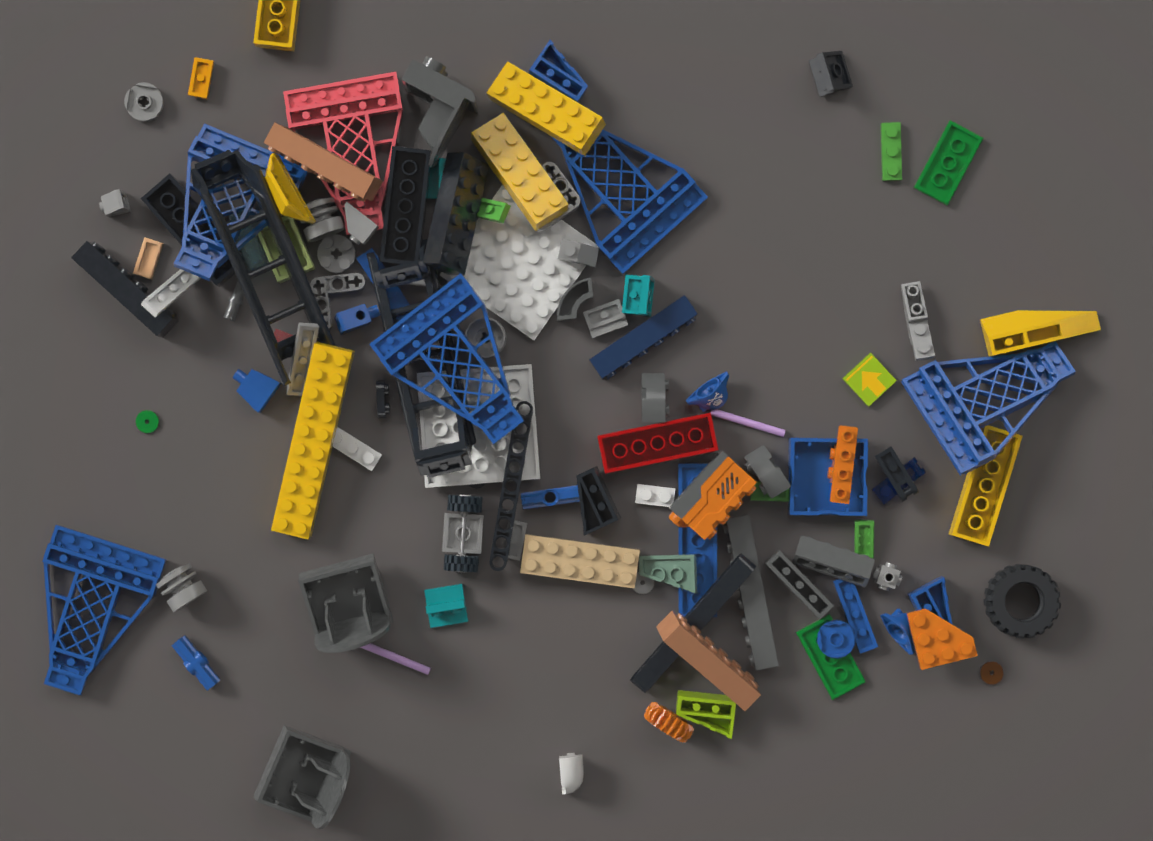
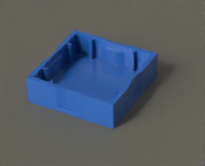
[788,438,868,516]

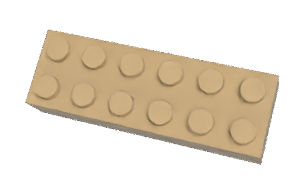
[520,534,640,588]

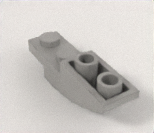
[901,281,935,361]

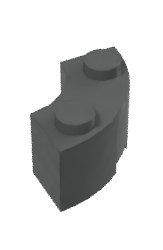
[557,278,593,322]
[641,373,669,422]
[744,445,791,499]

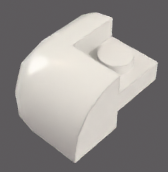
[559,753,584,795]

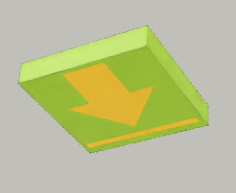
[842,353,897,407]

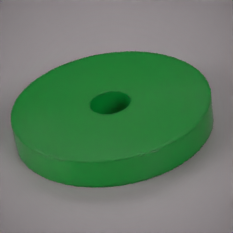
[136,410,159,433]

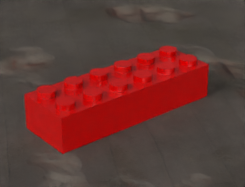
[597,412,718,473]

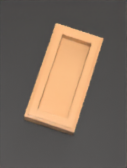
[133,237,164,280]

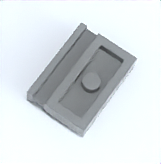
[583,299,628,338]

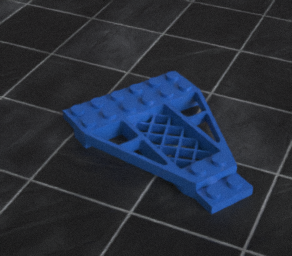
[174,124,309,281]
[550,130,708,274]
[369,273,525,444]
[901,341,1076,476]
[42,525,167,696]

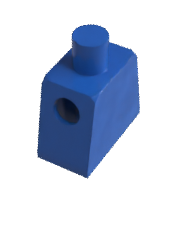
[334,304,380,335]
[233,369,282,413]

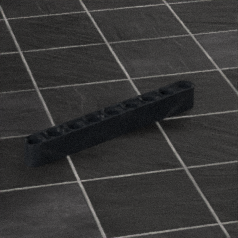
[489,401,533,571]
[630,553,756,693]

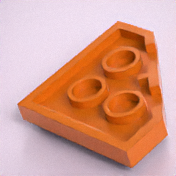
[906,608,978,670]

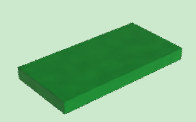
[913,120,983,206]
[796,614,866,700]

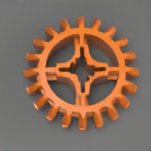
[644,702,694,743]

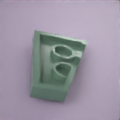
[639,554,698,593]

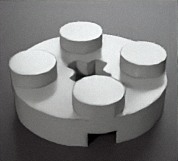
[124,82,164,122]
[317,234,356,273]

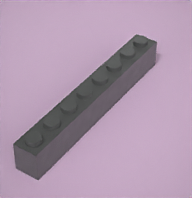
[723,514,779,671]

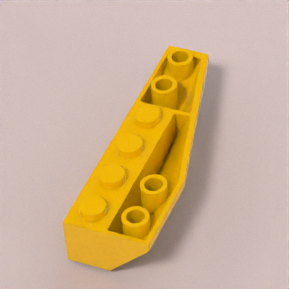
[980,310,1101,356]

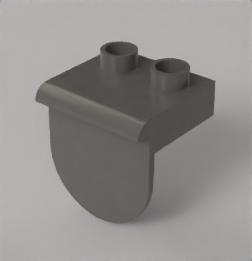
[402,56,478,168]
[298,553,393,653]
[254,725,352,830]

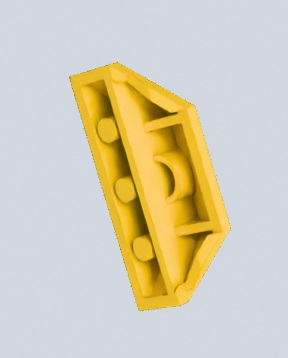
[264,153,316,224]

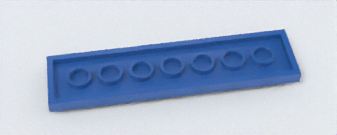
[678,463,717,617]

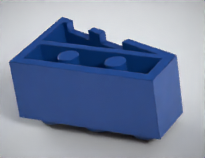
[528,40,588,103]
[907,576,952,624]

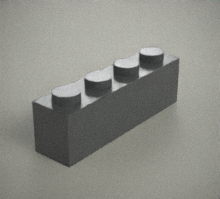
[792,535,875,588]
[765,550,834,619]

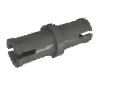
[223,282,245,322]

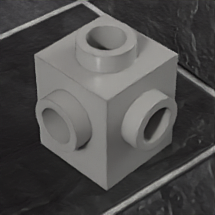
[873,562,902,591]

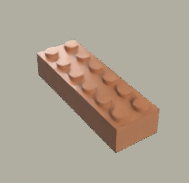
[264,122,383,202]
[656,610,761,711]

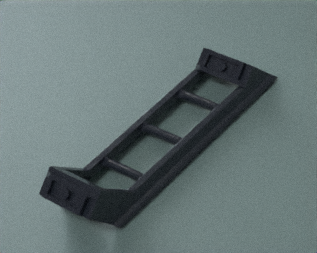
[191,150,336,386]
[366,239,477,478]

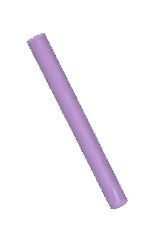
[711,409,785,437]
[360,643,431,675]

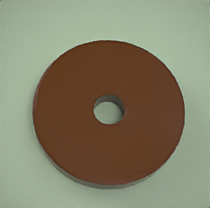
[980,661,1003,685]

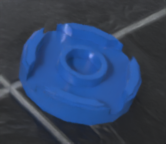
[817,620,856,658]

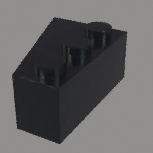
[576,466,621,536]

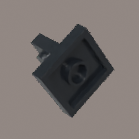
[809,51,853,97]

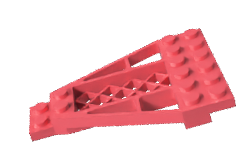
[283,72,403,235]

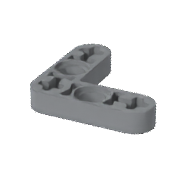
[532,162,580,232]
[310,273,366,331]

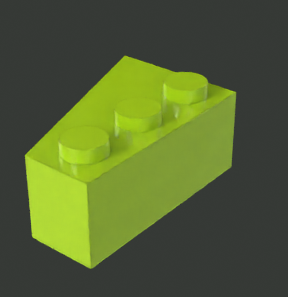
[676,690,736,739]

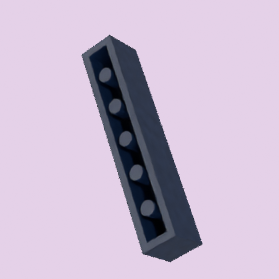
[589,295,697,380]

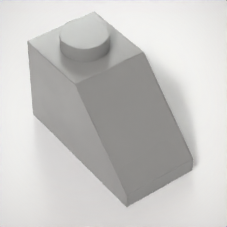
[99,189,131,217]
[345,202,379,245]
[558,239,599,267]

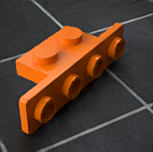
[827,425,858,504]

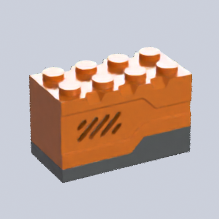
[669,451,757,540]

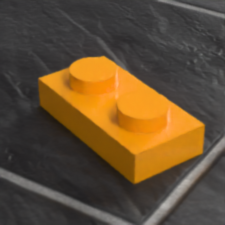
[188,57,214,99]

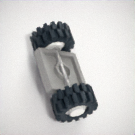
[442,495,484,572]

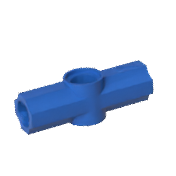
[521,485,580,510]
[171,635,221,691]

